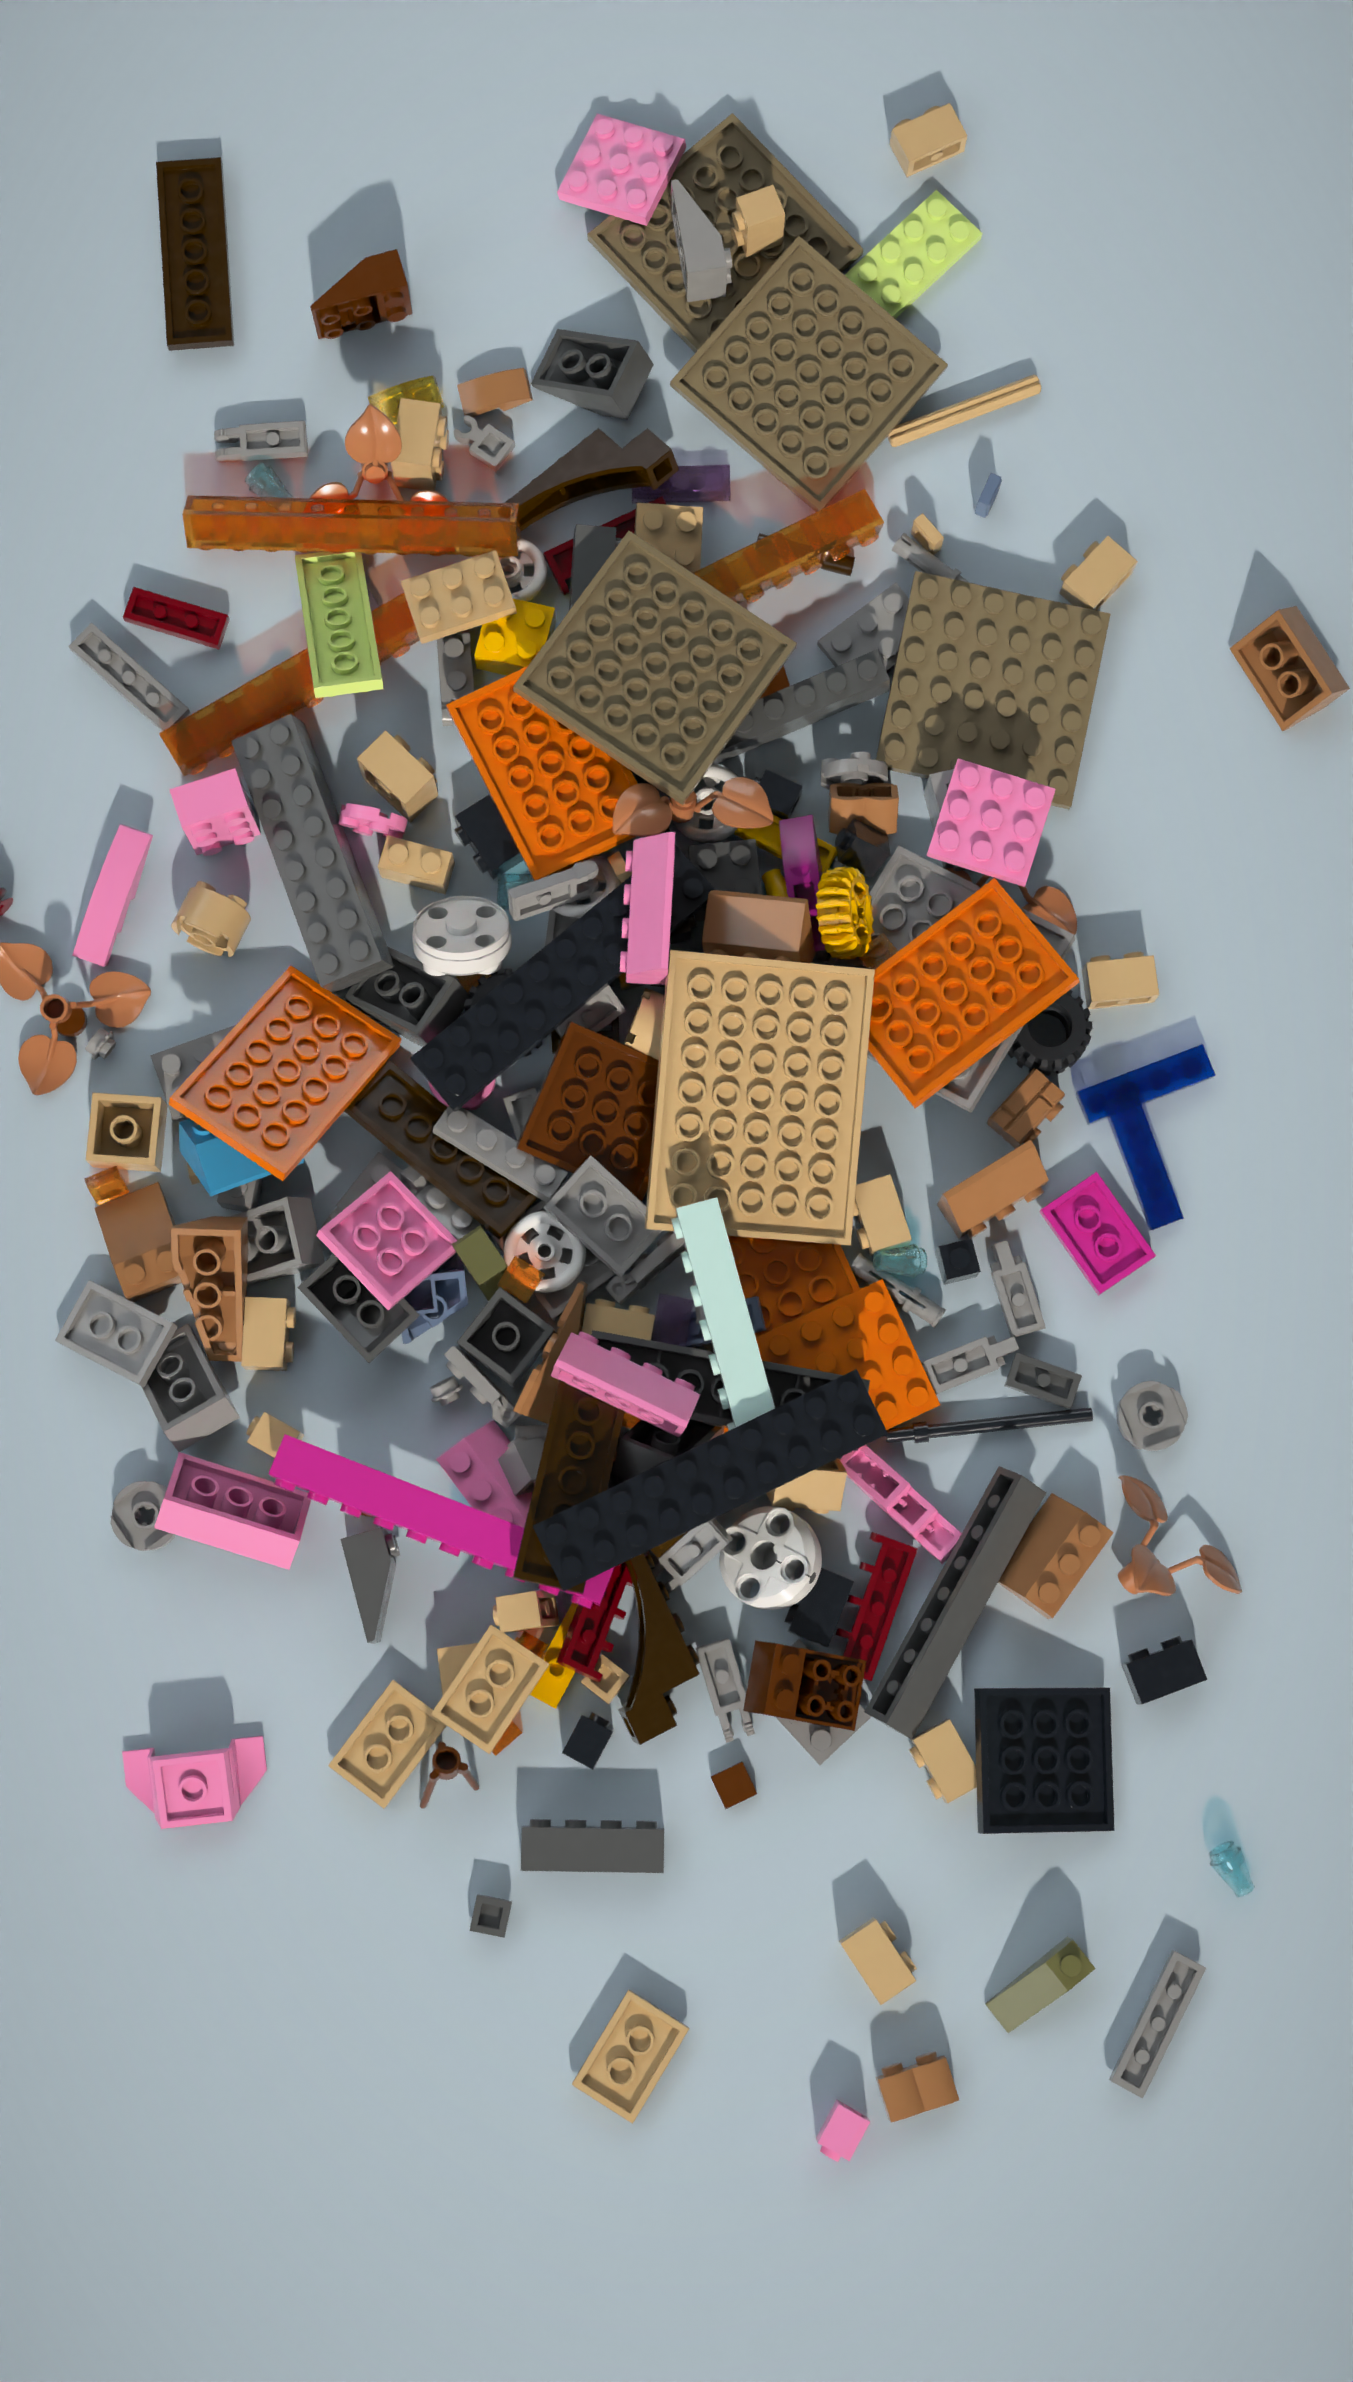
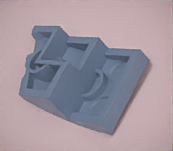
[402,1253,468,1344]

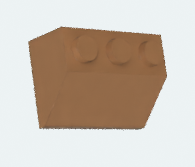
[1229,606,1350,731]
[702,890,816,963]
[937,1140,1049,1239]
[998,1493,1114,1619]

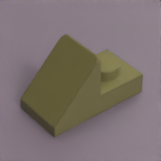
[451,1226,516,1301]

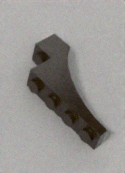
[497,428,679,537]
[618,1551,700,1745]

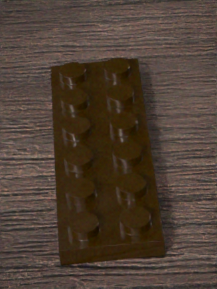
[156,157,234,351]
[344,1060,538,1240]
[512,1380,625,1594]

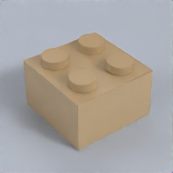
[391,398,449,491]
[357,730,439,823]
[86,1093,168,1172]

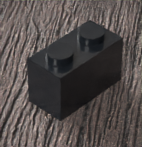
[454,795,523,880]
[784,1568,854,1647]
[1121,1636,1207,1704]

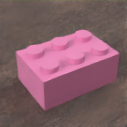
[169,768,261,856]

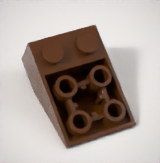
[310,249,413,339]
[743,1640,866,1731]

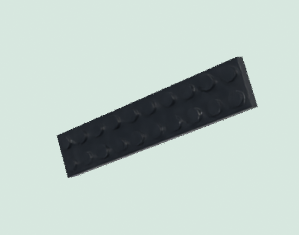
[410,844,715,1112]
[533,1369,888,1591]

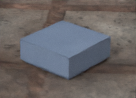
[975,473,1002,518]

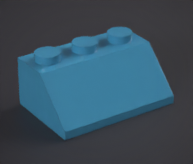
[179,1119,304,1197]

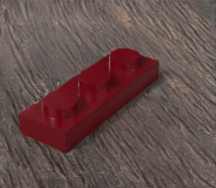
[123,587,230,650]

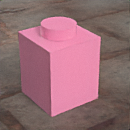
[816,2099,870,2162]

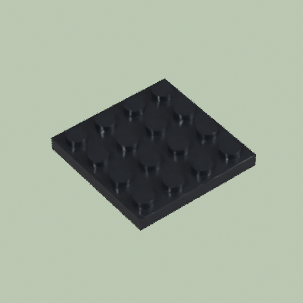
[974,1688,1115,1834]

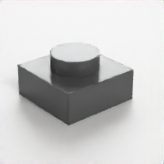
[469,1894,512,1938]

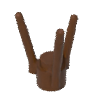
[420,1742,479,1809]

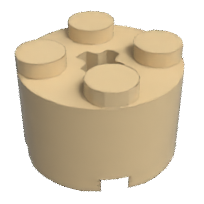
[171,881,251,957]
[624,988,664,1060]

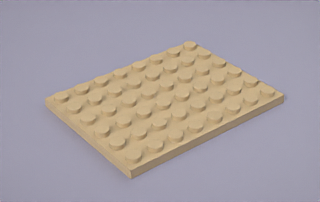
[644,950,875,1245]

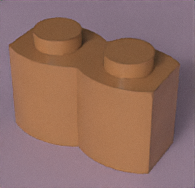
[828,783,899,835]
[875,2051,959,2122]

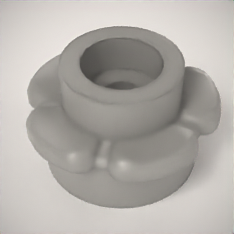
[85,1028,116,1060]
[429,1376,463,1406]

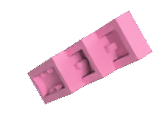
[72,824,153,967]
[840,1445,962,1564]

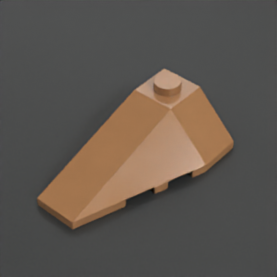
[171,1216,248,1362]
[513,1281,588,1424]

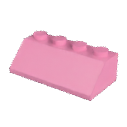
[620,832,675,985]
[551,1332,700,1437]
[436,1420,532,1528]
[154,1452,311,1570]

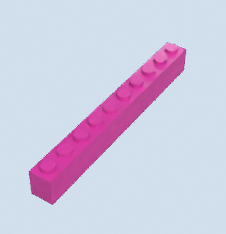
[268,1434,615,1609]

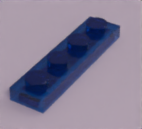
[1075,1044,1216,1125]
[1102,1090,1184,1230]

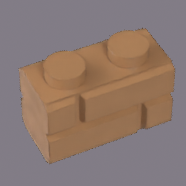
[987,1068,1065,1149]

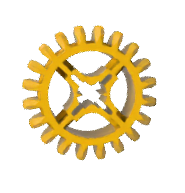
[815,866,874,960]

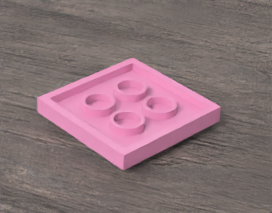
[557,114,686,226]
[926,758,1056,887]
[316,1171,457,1311]

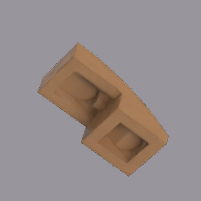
[457,368,533,418]

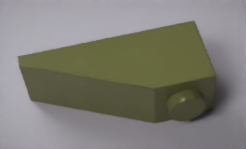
[985,1936,1096,2033]

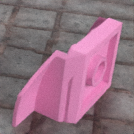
[122,1736,267,1829]

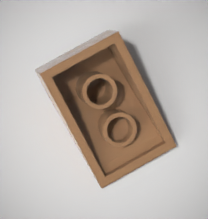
[94,1182,182,1302]

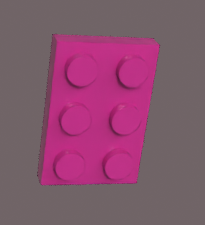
[1039,1172,1156,1296]

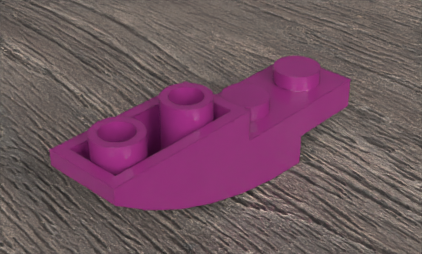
[779,815,826,952]

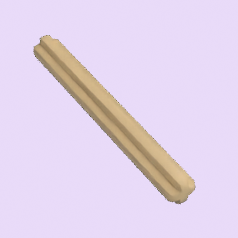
[888,375,1042,447]

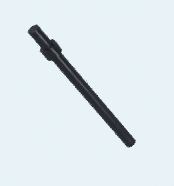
[885,1408,1093,1443]

